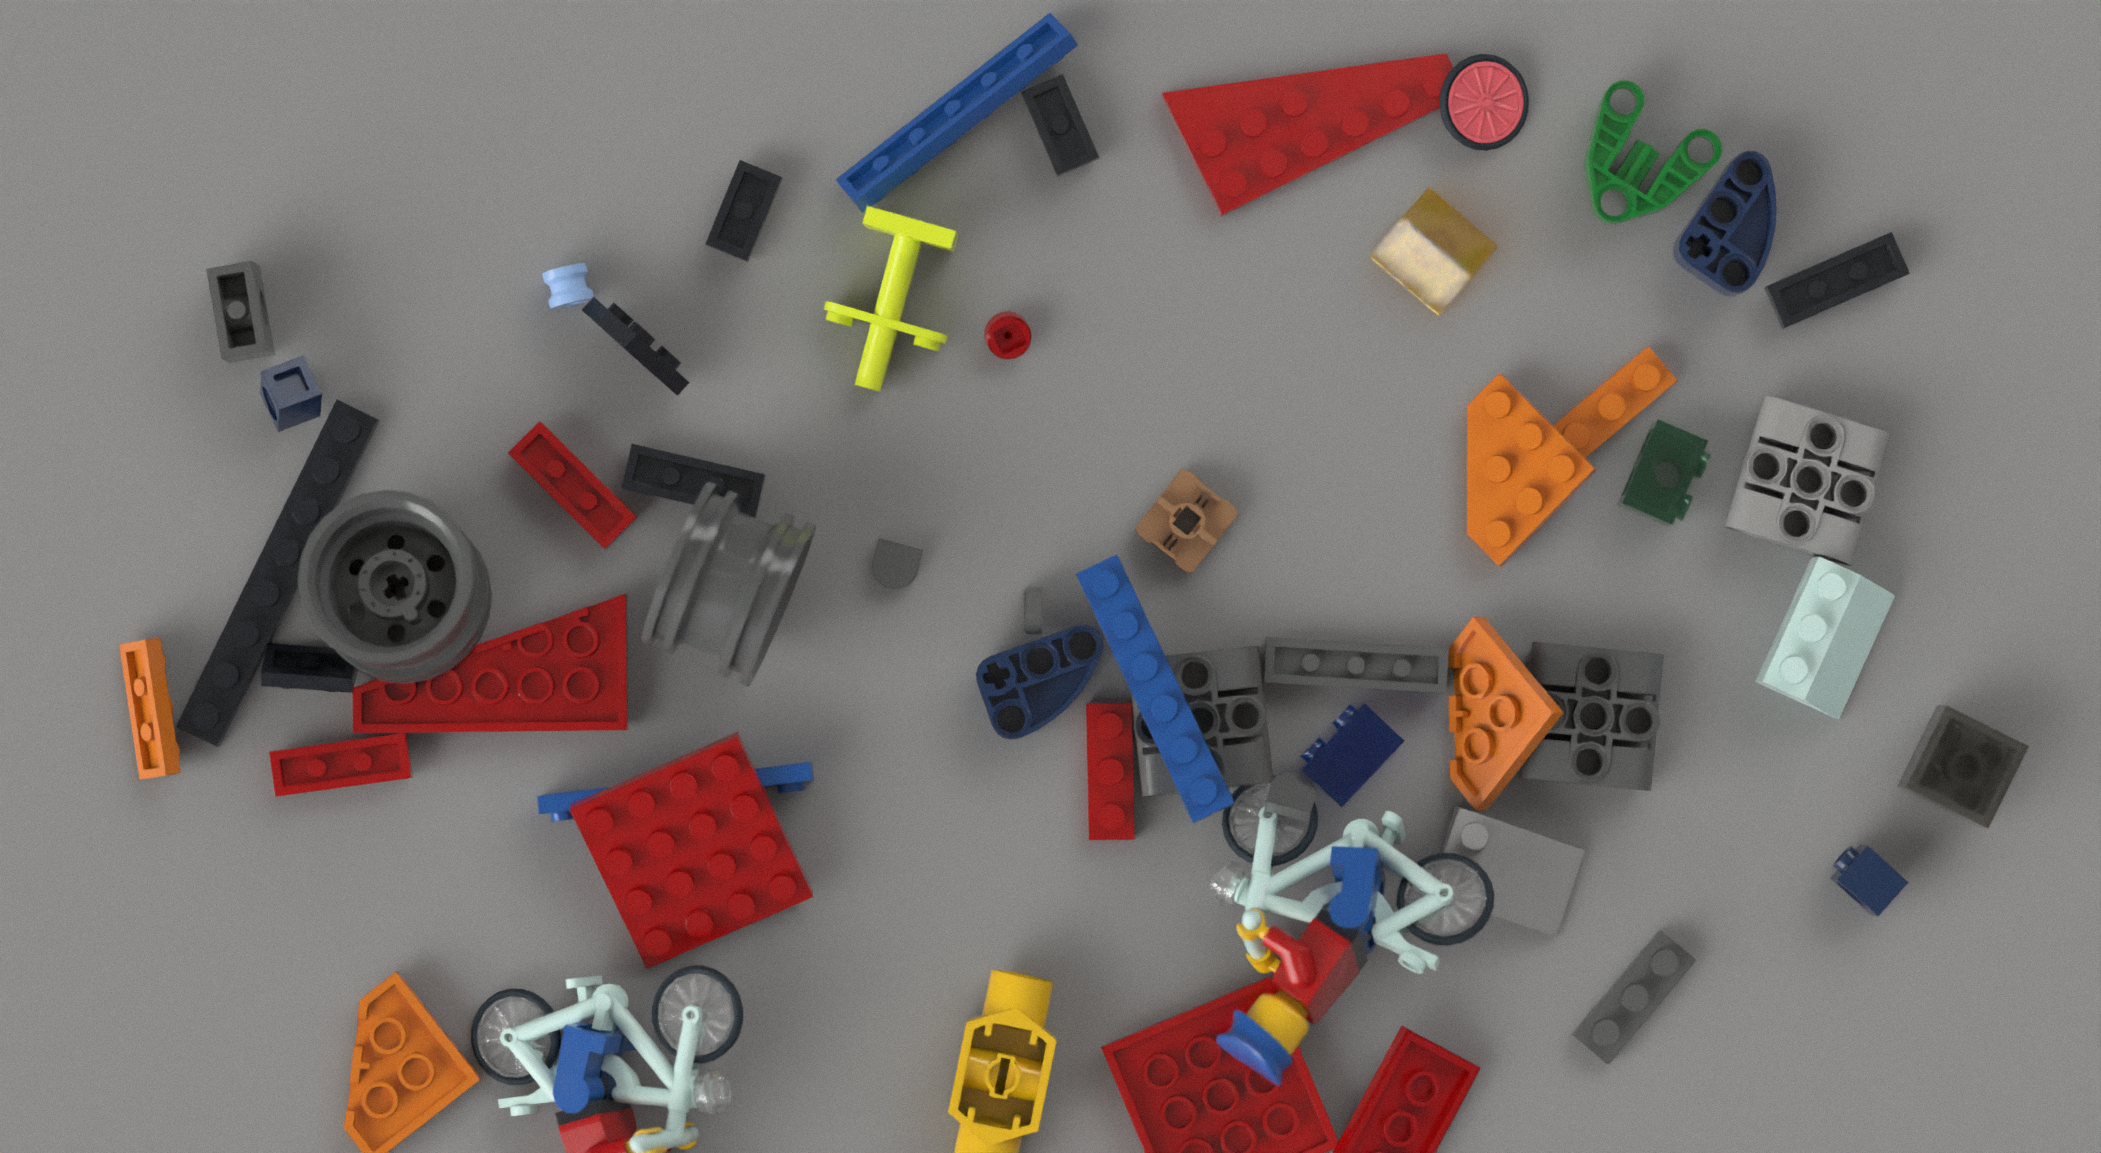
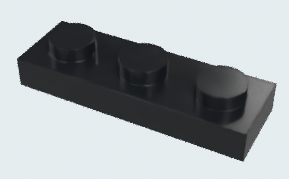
[1764,232,1910,329]
[621,444,766,518]

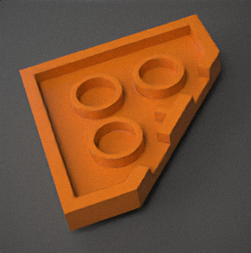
[1467,373,1598,567]
[1448,617,1564,811]
[344,971,482,1153]

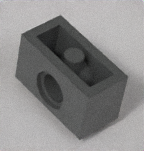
[206,261,275,363]

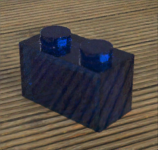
[1300,703,1404,807]

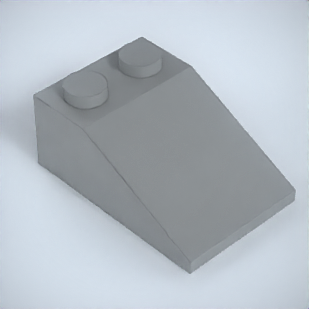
[1432,806,1585,937]

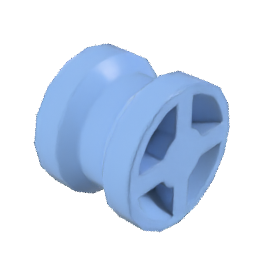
[542,263,594,310]

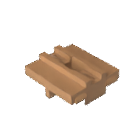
[1134,469,1239,574]

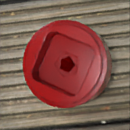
[984,311,1032,359]

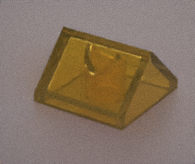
[1369,187,1497,315]

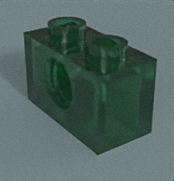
[1617,419,1711,526]

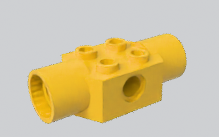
[948,969,1057,1153]

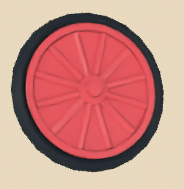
[1439,54,1529,151]

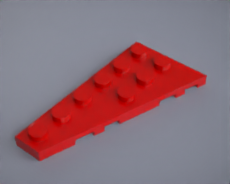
[1161,53,1453,216]
[352,593,628,733]

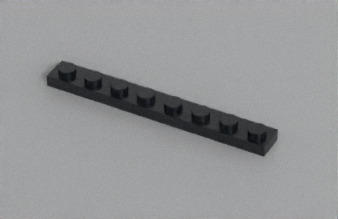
[176,399,380,747]

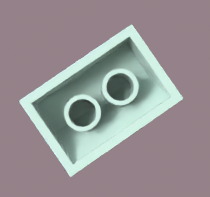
[1755,556,1895,720]

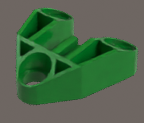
[1583,80,1722,225]

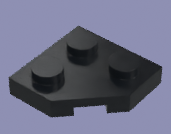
[582,297,690,396]

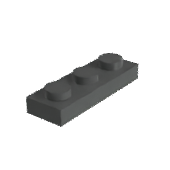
[1572,930,1696,1065]

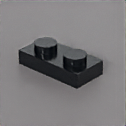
[1021,74,1099,177]
[705,160,783,262]
[261,643,358,693]

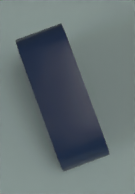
[1673,151,1777,296]
[976,625,1104,740]

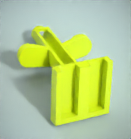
[823,206,959,392]

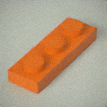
[1554,346,1678,457]
[119,638,181,780]

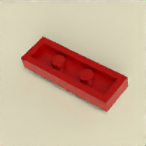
[508,421,638,550]
[1086,703,1135,841]
[269,733,413,797]

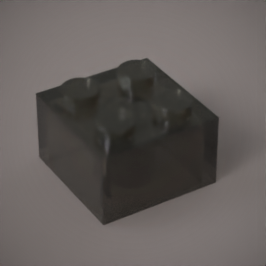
[1897,705,2029,829]

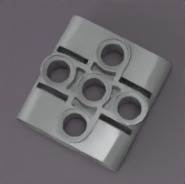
[1724,396,1891,565]

